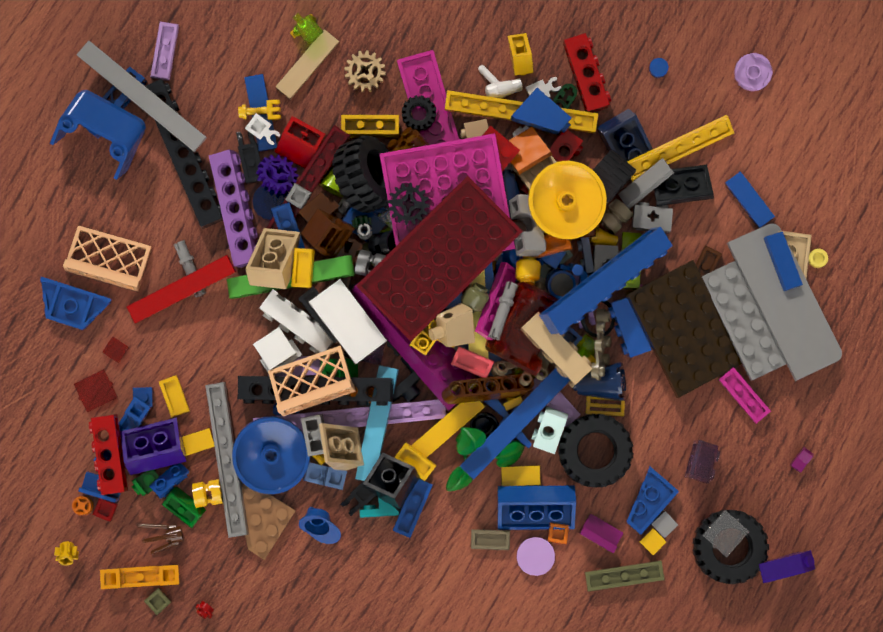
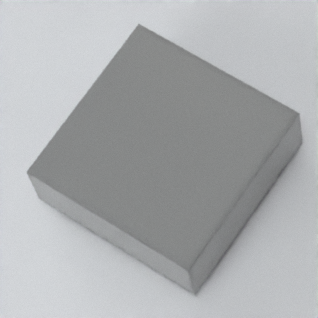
[285,183,312,209]
[651,511,678,538]

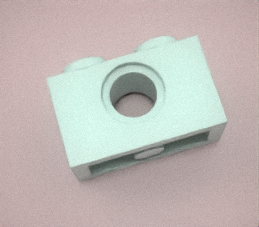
[531,407,568,454]

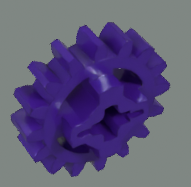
[256,155,298,194]

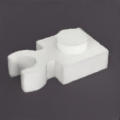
[525,77,561,98]
[245,113,280,145]

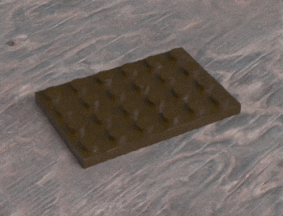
[626,260,742,398]

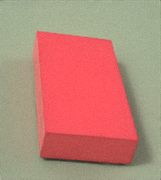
[451,346,494,378]

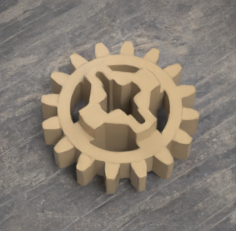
[344,50,386,93]

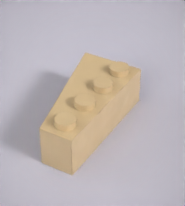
[520,312,592,388]

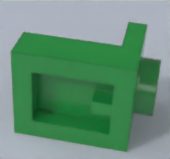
[132,469,160,496]

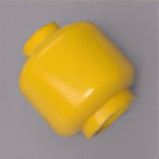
[515,256,541,285]

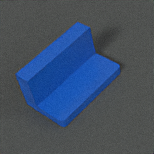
[78,471,121,502]

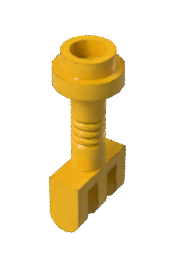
[238,100,281,120]

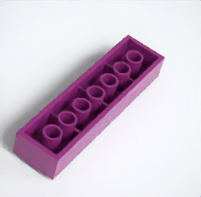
[350,284,479,411]

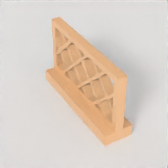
[63,226,152,292]
[268,346,356,416]

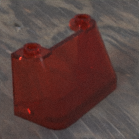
[485,282,558,376]

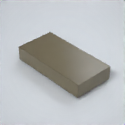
[471,529,510,550]

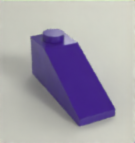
[759,550,815,583]

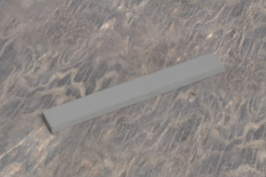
[77,40,207,152]
[205,382,249,538]

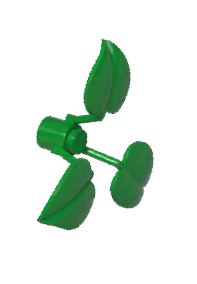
[446,427,525,492]

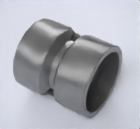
[355,250,386,276]

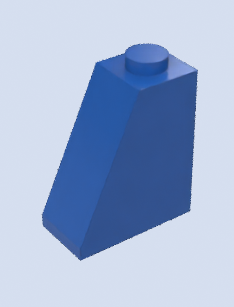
[510,88,572,135]

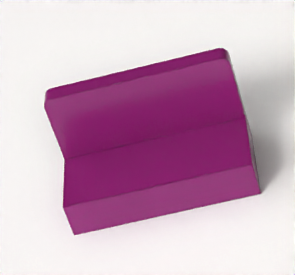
[579,514,623,553]

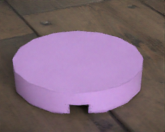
[734,53,773,91]
[516,537,555,576]

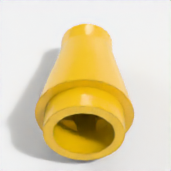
[589,227,618,246]

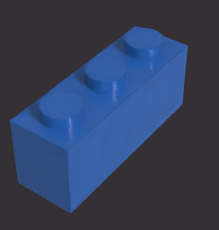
[608,297,652,358]

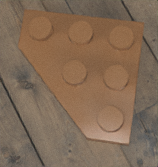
[242,484,296,560]

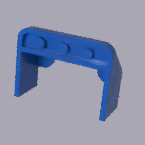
[50,90,146,180]

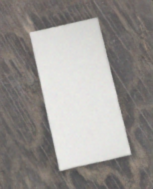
[309,279,387,365]

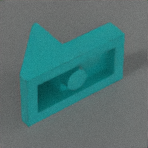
[360,497,399,518]

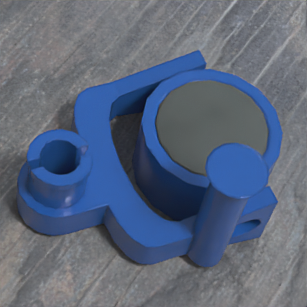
[545,263,588,303]

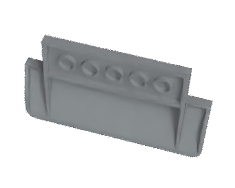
[702,224,842,381]

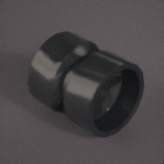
[368,230,396,256]

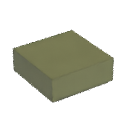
[144,588,172,615]

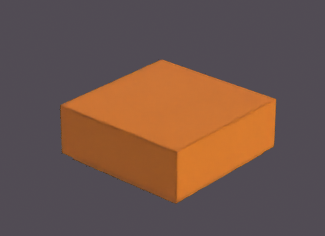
[547,523,569,544]

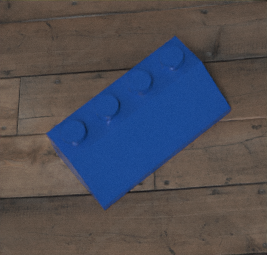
[497,485,576,530]

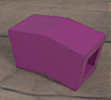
[790,447,813,473]

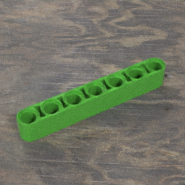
[226,255,355,299]

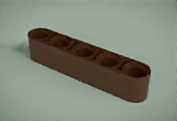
[442,374,534,404]

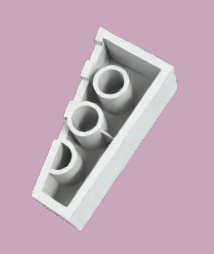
[259,289,333,354]

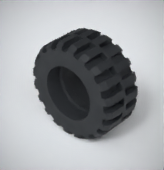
[332,135,389,213]
[558,414,634,488]
[692,510,769,584]

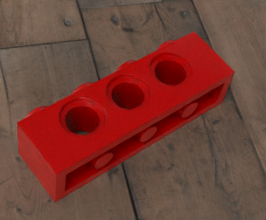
[563,33,611,113]
[520,130,584,195]
[89,414,128,495]

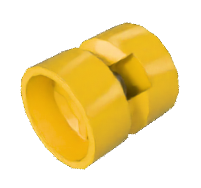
[192,479,223,508]

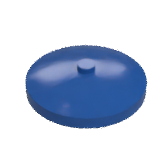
[232,417,310,494]

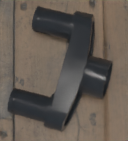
[373,357,421,403]

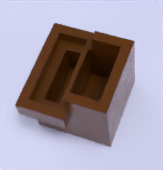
[299,192,343,226]
[301,208,355,258]

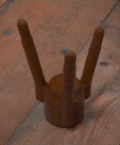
[137,524,183,554]

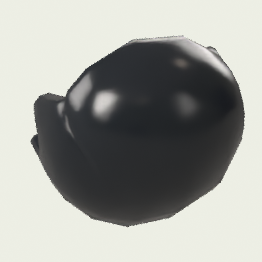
[470,412,499,439]

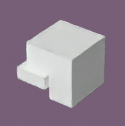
[253,327,303,374]

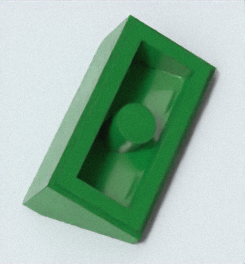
[162,487,206,528]

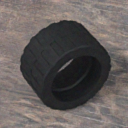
[593,150,636,206]

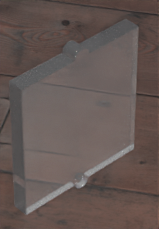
[702,510,749,557]

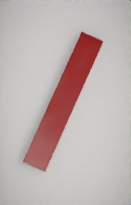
[127,255,236,324]

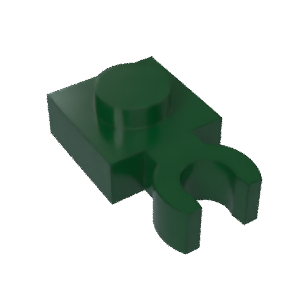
[352,215,372,230]

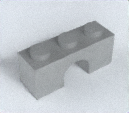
[509,194,546,257]

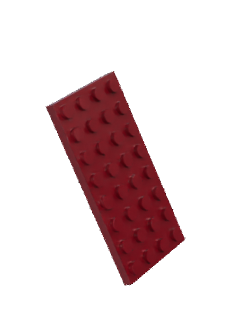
[356,176,523,341]

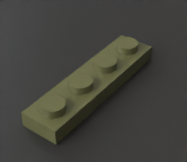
[585,560,664,591]

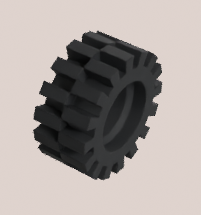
[402,95,436,132]

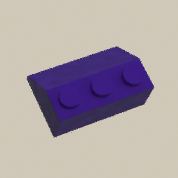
[120,418,187,475]

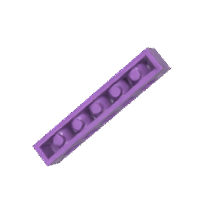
[209,149,258,268]

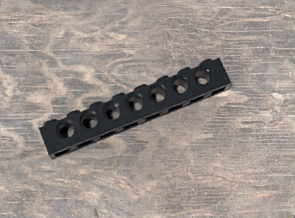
[145,79,223,229]
[237,376,394,406]

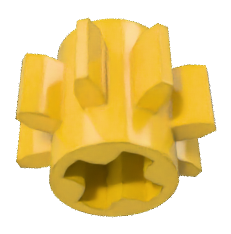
[54,541,79,566]

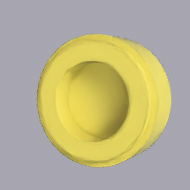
[808,249,828,268]

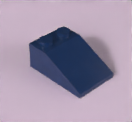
[596,109,653,161]

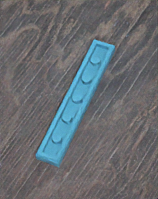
[355,365,399,481]

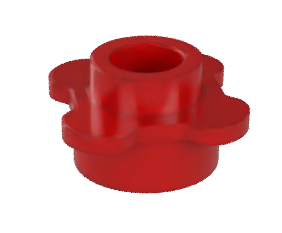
[195,601,214,619]

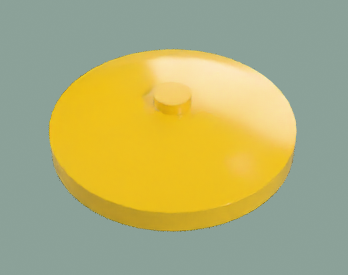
[528,161,607,240]

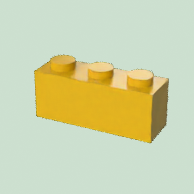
[341,115,399,138]

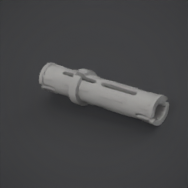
[174,240,206,298]
[488,281,518,340]

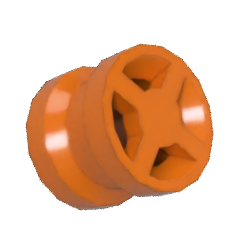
[72,496,94,515]

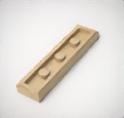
[276,29,339,100]

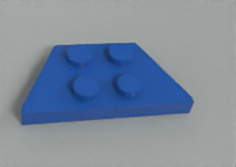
[40,277,112,330]

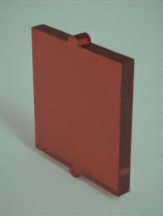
[74,369,118,412]

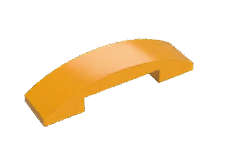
[100,565,179,589]

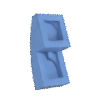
[303,462,347,490]

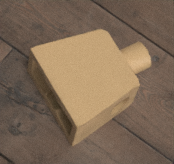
[429,303,475,347]

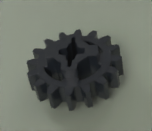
[387,183,430,225]

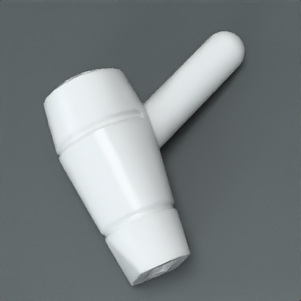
[478,65,522,98]

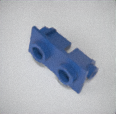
[149,463,189,499]

